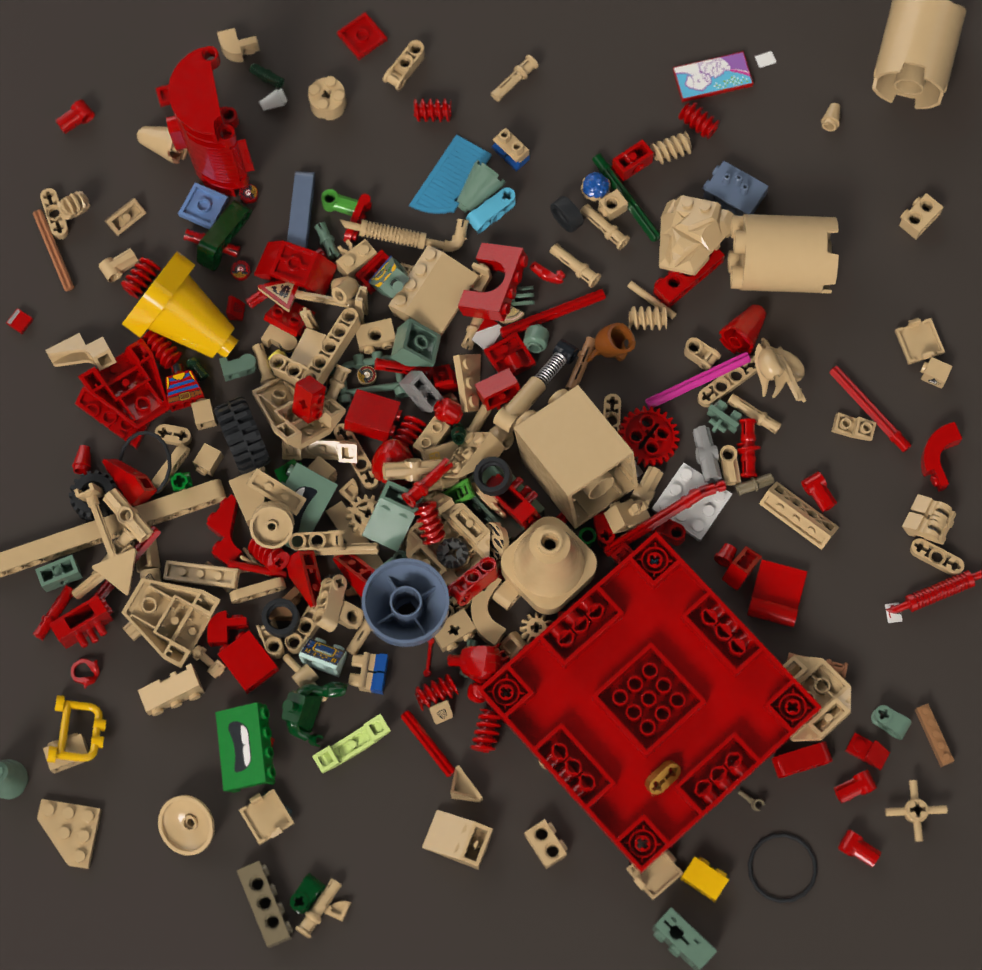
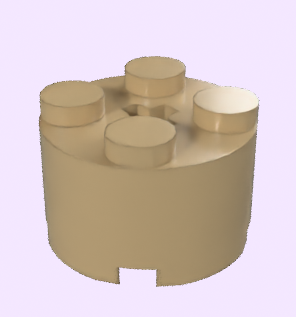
[308,76,347,120]

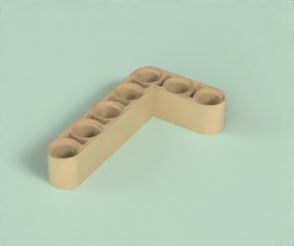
[269,308,361,385]

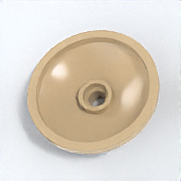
[158,795,215,855]

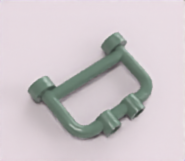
[338,351,409,407]

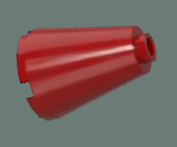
[719,305,766,354]

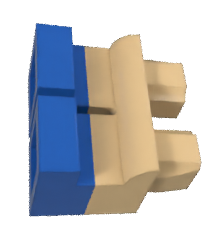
[492,128,530,171]
[348,652,389,695]

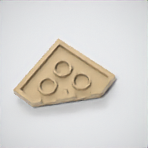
[37,799,102,869]

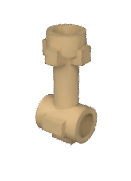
[191,645,226,679]

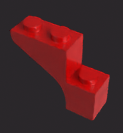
[206,494,244,567]

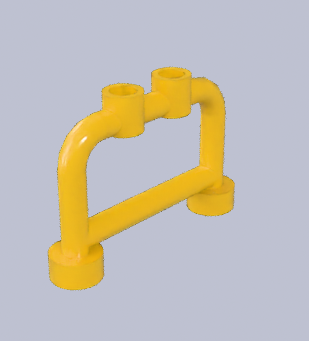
[47,695,106,763]

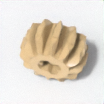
[57,191,90,220]
[520,612,551,644]

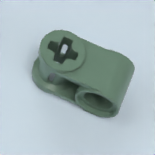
[871,705,912,740]

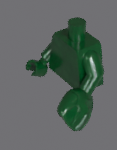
[282,681,348,747]

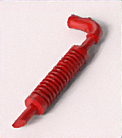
[886,570,982,614]

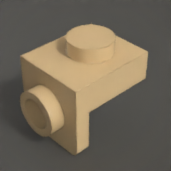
[471,262,492,292]

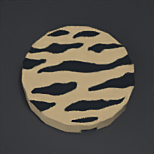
[485,522,509,561]

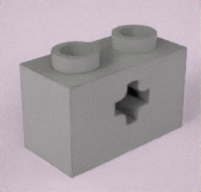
[399,370,443,413]

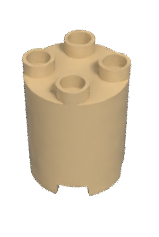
[872,0,967,109]
[728,214,839,294]

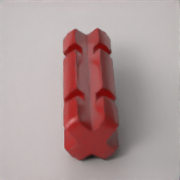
[688,480,726,497]

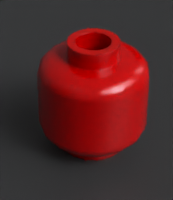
[433,397,463,426]

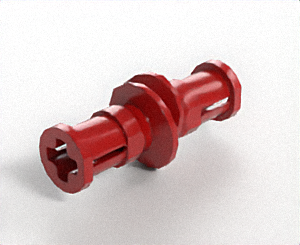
[737,418,761,478]

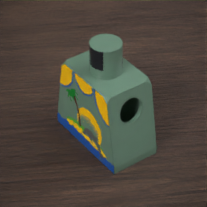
[368,256,409,298]

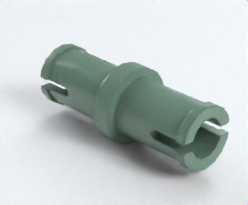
[315,222,340,260]

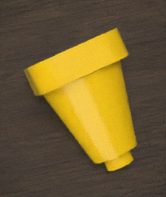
[122,251,239,358]

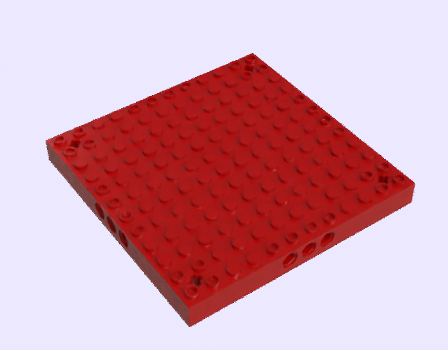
[477,532,822,874]

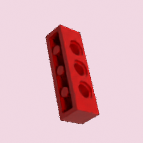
[653,249,725,308]

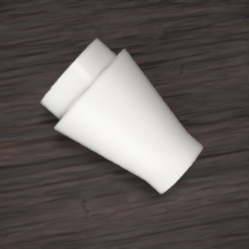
[259,89,288,111]

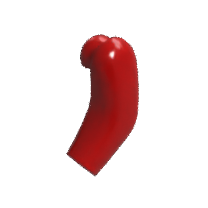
[529,261,566,284]

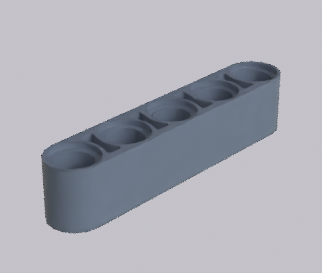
[287,171,315,248]

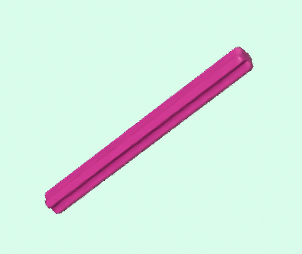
[645,352,751,409]

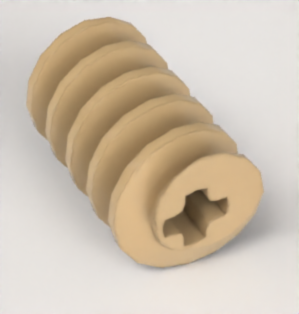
[650,131,692,164]
[628,306,667,330]

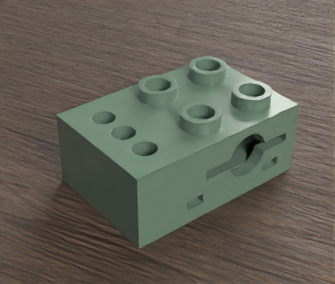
[652,908,717,970]

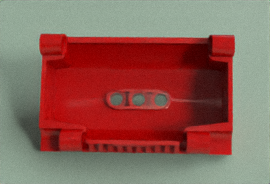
[166,46,255,197]

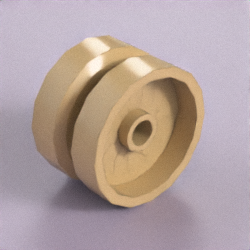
[249,501,295,549]

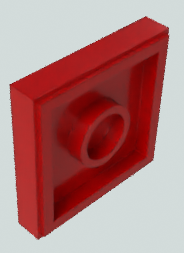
[337,12,388,60]

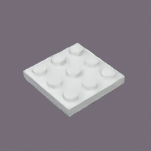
[651,463,732,542]

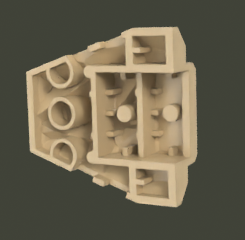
[659,195,734,276]

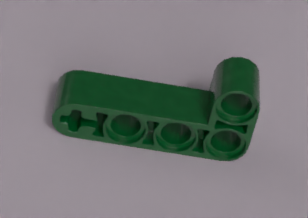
[197,200,252,271]

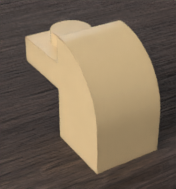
[217,28,260,62]

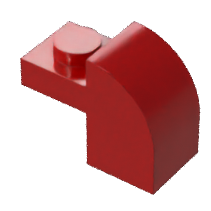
[207,611,249,647]

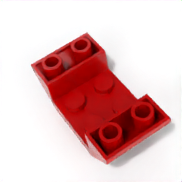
[254,241,337,295]

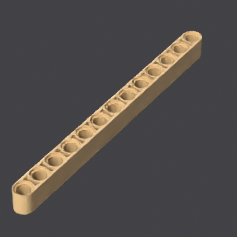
[0,479,226,578]

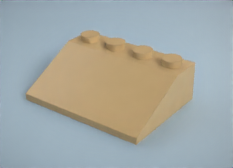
[388,245,479,336]

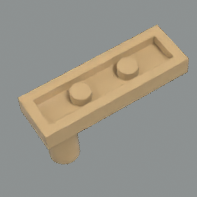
[246,468,307,516]

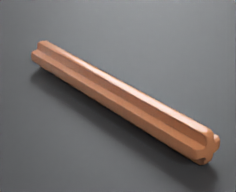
[33,209,74,292]

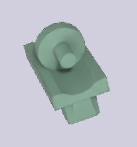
[707,400,742,434]

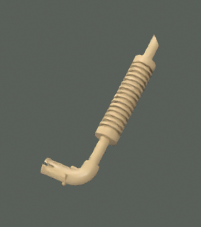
[339,219,469,252]

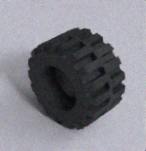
[69,470,119,522]

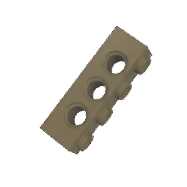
[237,861,293,948]

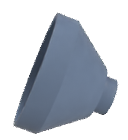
[362,558,450,647]

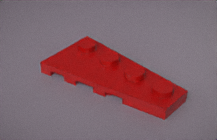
[75,387,150,449]

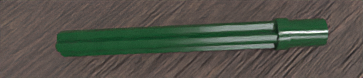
[592,153,660,242]

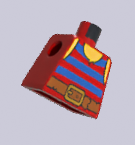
[166,364,205,412]

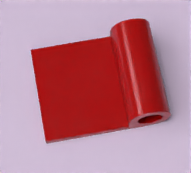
[747,559,807,628]

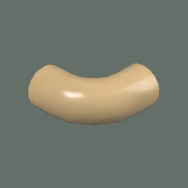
[331,276,359,304]

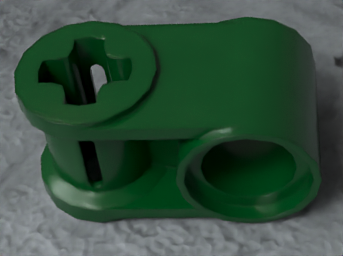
[290,873,326,914]

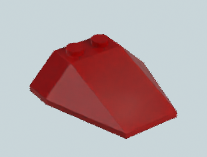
[78,338,170,430]

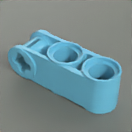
[466,187,516,233]

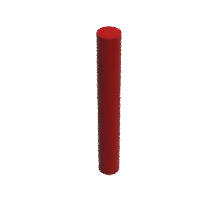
[227,560,287,578]

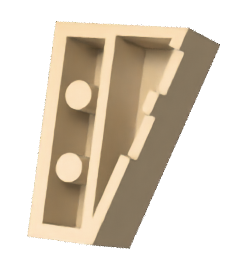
[138,663,205,716]

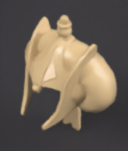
[755,338,806,403]

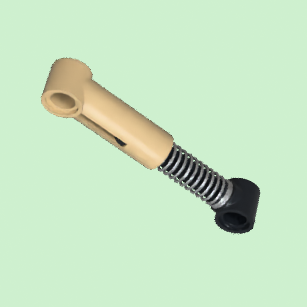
[493,339,579,433]

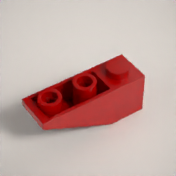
[102,459,157,506]

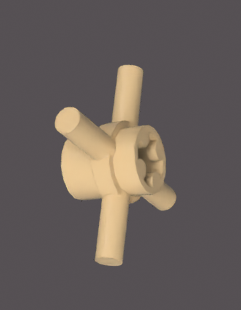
[885,780,947,842]

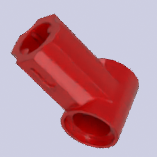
[55,99,95,134]
[801,471,837,513]
[833,770,877,804]
[838,830,882,868]

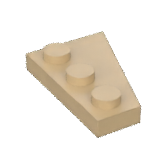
[453,354,481,413]

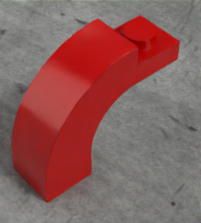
[921,422,962,492]

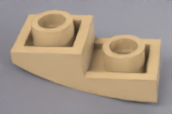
[831,412,876,441]

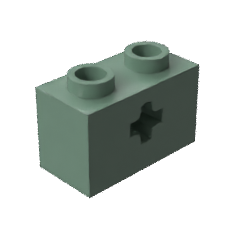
[35,555,83,593]

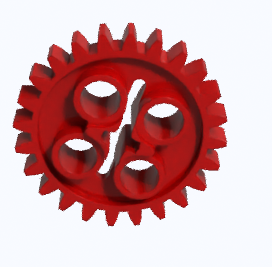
[617,406,680,468]

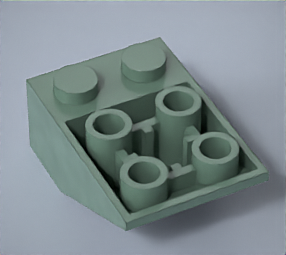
[362,480,424,552]

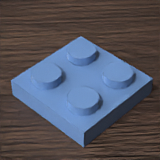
[178,183,229,229]

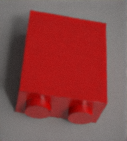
[344,389,403,442]
[218,630,279,694]

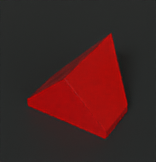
[432,364,459,395]

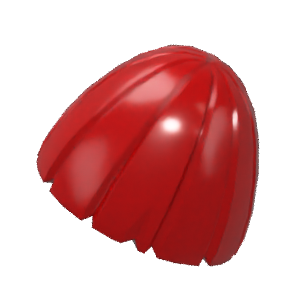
[371,439,414,484]

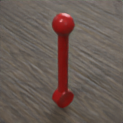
[423,638,435,678]

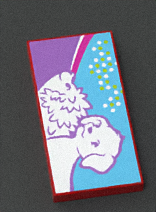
[673,52,753,102]

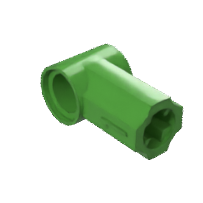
[321,189,358,216]

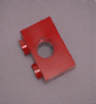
[612,139,654,182]

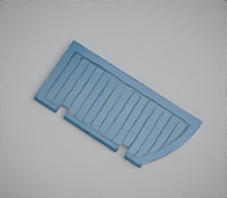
[409,135,492,214]

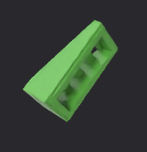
[442,478,476,504]

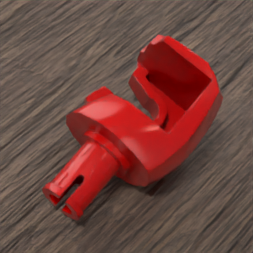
[447,646,501,684]

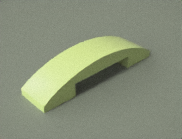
[312,714,391,773]

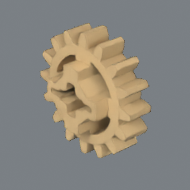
[346,494,378,536]

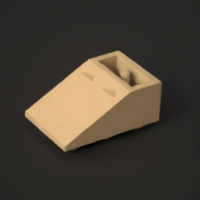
[442,432,506,478]
[422,810,493,870]

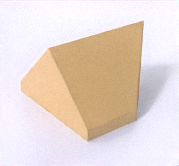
[450,765,483,803]

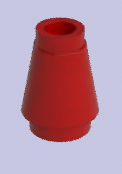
[72,445,91,475]

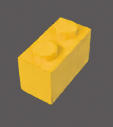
[680,857,729,902]

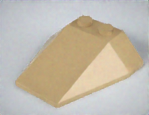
[252,377,346,450]
[121,578,221,668]

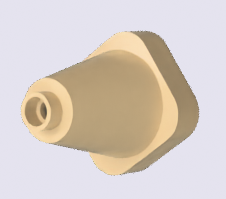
[501,517,597,615]

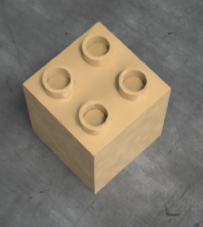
[514,385,638,529]

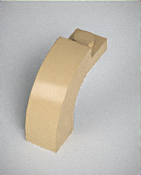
[471,578,506,646]

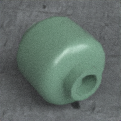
[523,324,550,353]

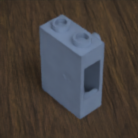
[703,161,769,216]

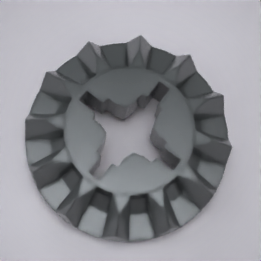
[437,537,468,569]

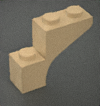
[45,333,117,371]

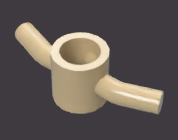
[283,654,328,702]

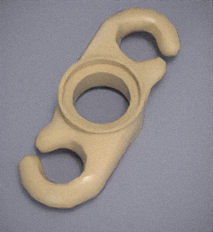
[471,483,507,519]

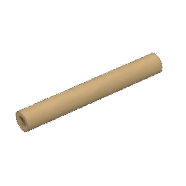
[627,281,677,320]

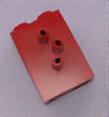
[486,473,541,531]
[49,595,114,649]

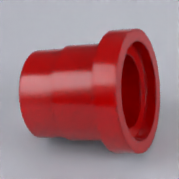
[714,543,737,568]

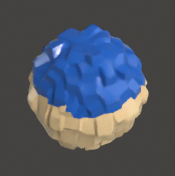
[581,172,611,202]

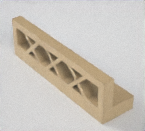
[759,481,839,550]

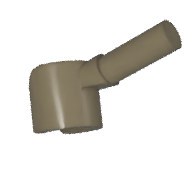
[738,790,765,811]

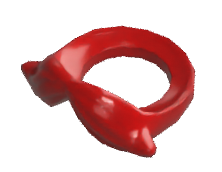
[71,659,100,688]

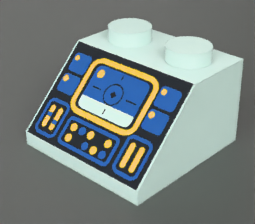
[299,638,348,677]

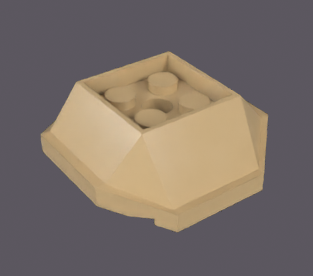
[406,503,490,586]
[783,655,851,742]

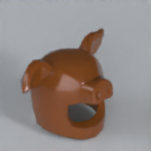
[586,323,636,362]

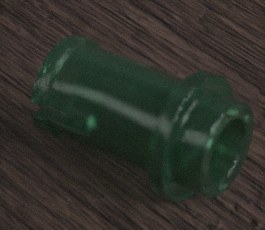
[186,356,209,382]

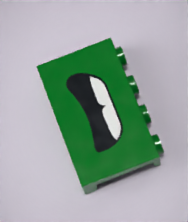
[215,702,276,793]

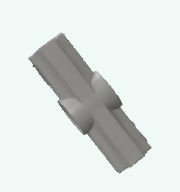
[693,425,722,484]

